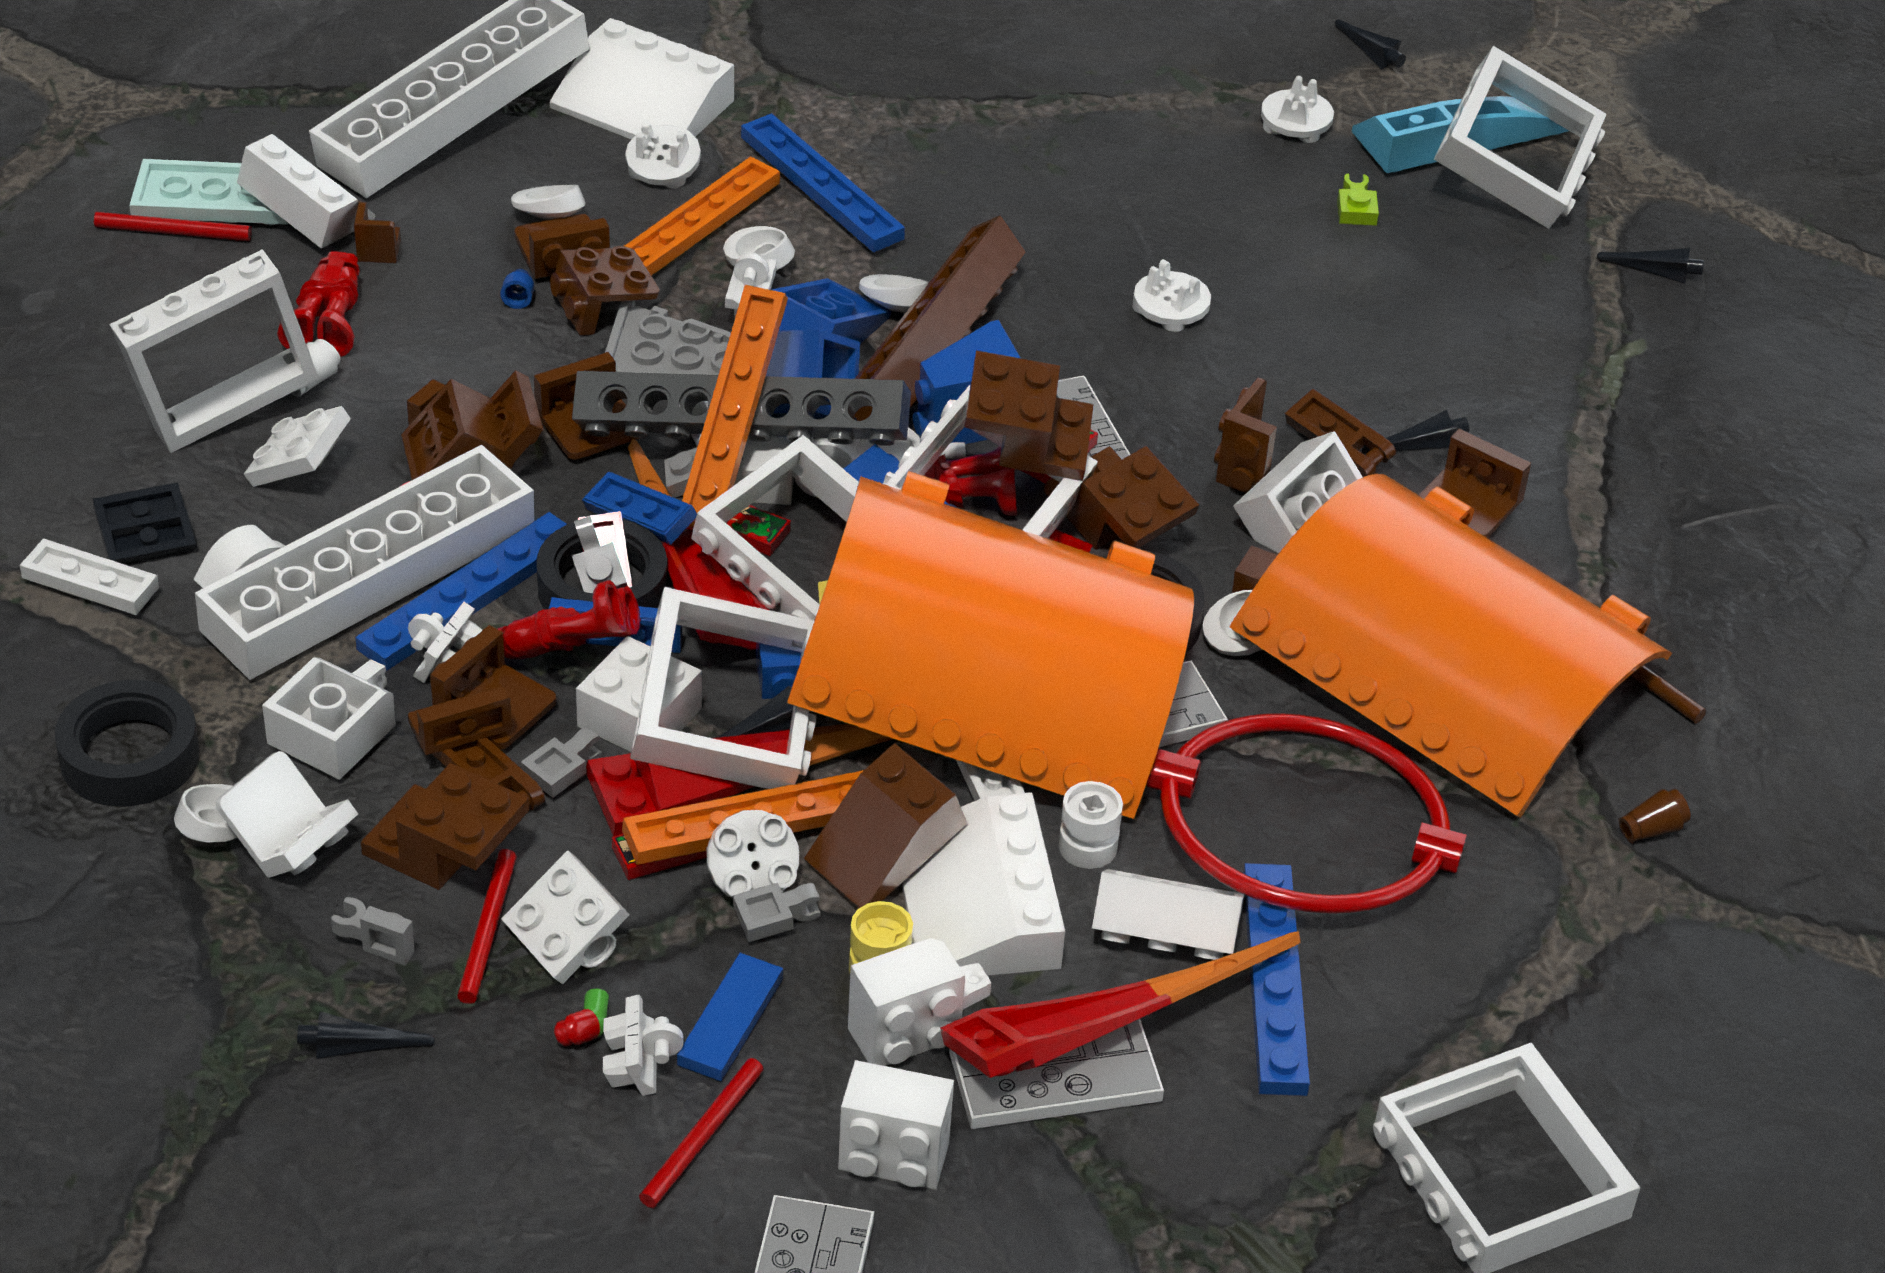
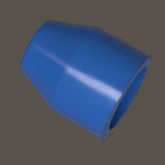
[500,269,535,309]

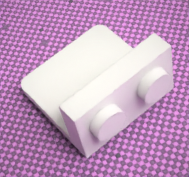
[216,751,358,878]

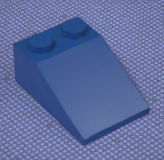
[771,278,892,344]

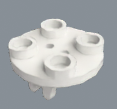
[1261,76,1334,143]
[625,122,701,189]
[1132,259,1211,332]
[707,810,799,898]

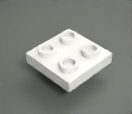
[244,406,351,487]
[501,850,630,984]

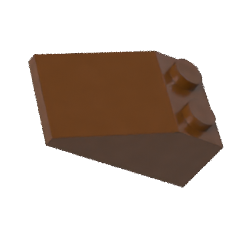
[804,743,968,909]

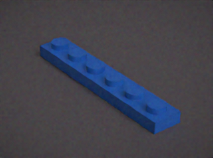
[741,113,905,252]
[355,512,567,671]
[1243,863,1310,1096]

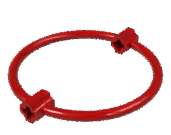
[1146,713,1467,914]

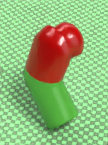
[554,989,609,1046]

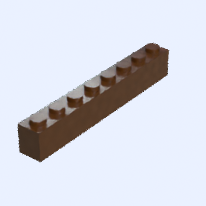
[855,215,1026,421]

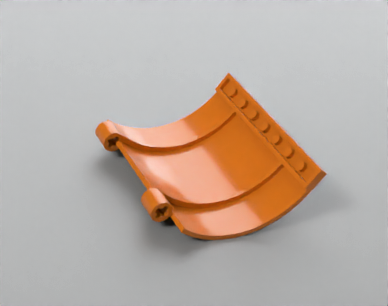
[787,471,1194,819]
[1229,474,1672,818]

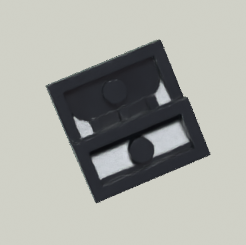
[93,482,196,563]

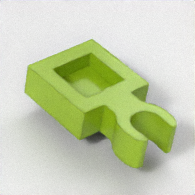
[1337,174,1379,226]

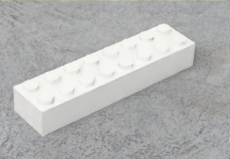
[309,0,589,198]
[195,445,534,680]

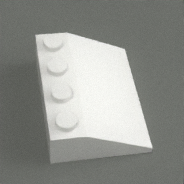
[550,18,734,150]
[901,792,1065,975]

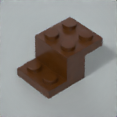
[964,350,1094,481]
[401,370,544,480]
[1043,446,1199,550]
[361,763,529,890]

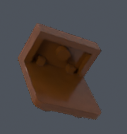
[514,214,610,279]
[550,246,659,335]
[534,352,640,460]
[1214,377,1277,494]
[1419,429,1531,538]
[430,625,557,750]

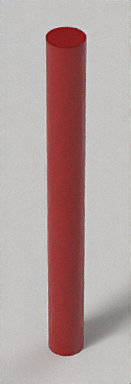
[94,212,252,241]
[457,849,517,1004]
[639,1058,764,1208]

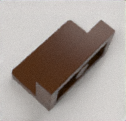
[408,686,512,755]

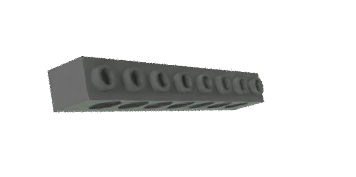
[572,371,911,446]

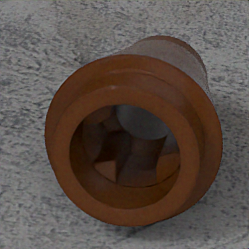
[1619,789,1691,843]

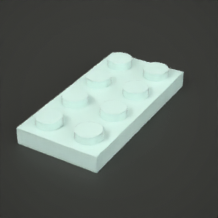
[129,159,287,225]

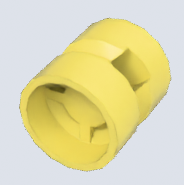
[849,901,913,972]

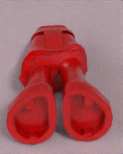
[277,251,360,357]
[923,447,1017,516]
[498,580,640,659]

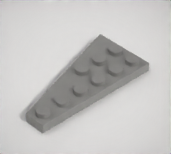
[605,300,731,375]

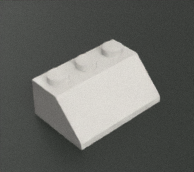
[237,134,375,249]
[1233,431,1363,553]
[1092,869,1244,960]

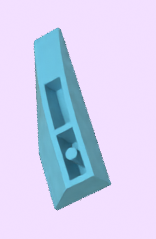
[1352,96,1569,173]

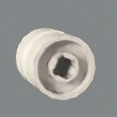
[1058,781,1123,869]

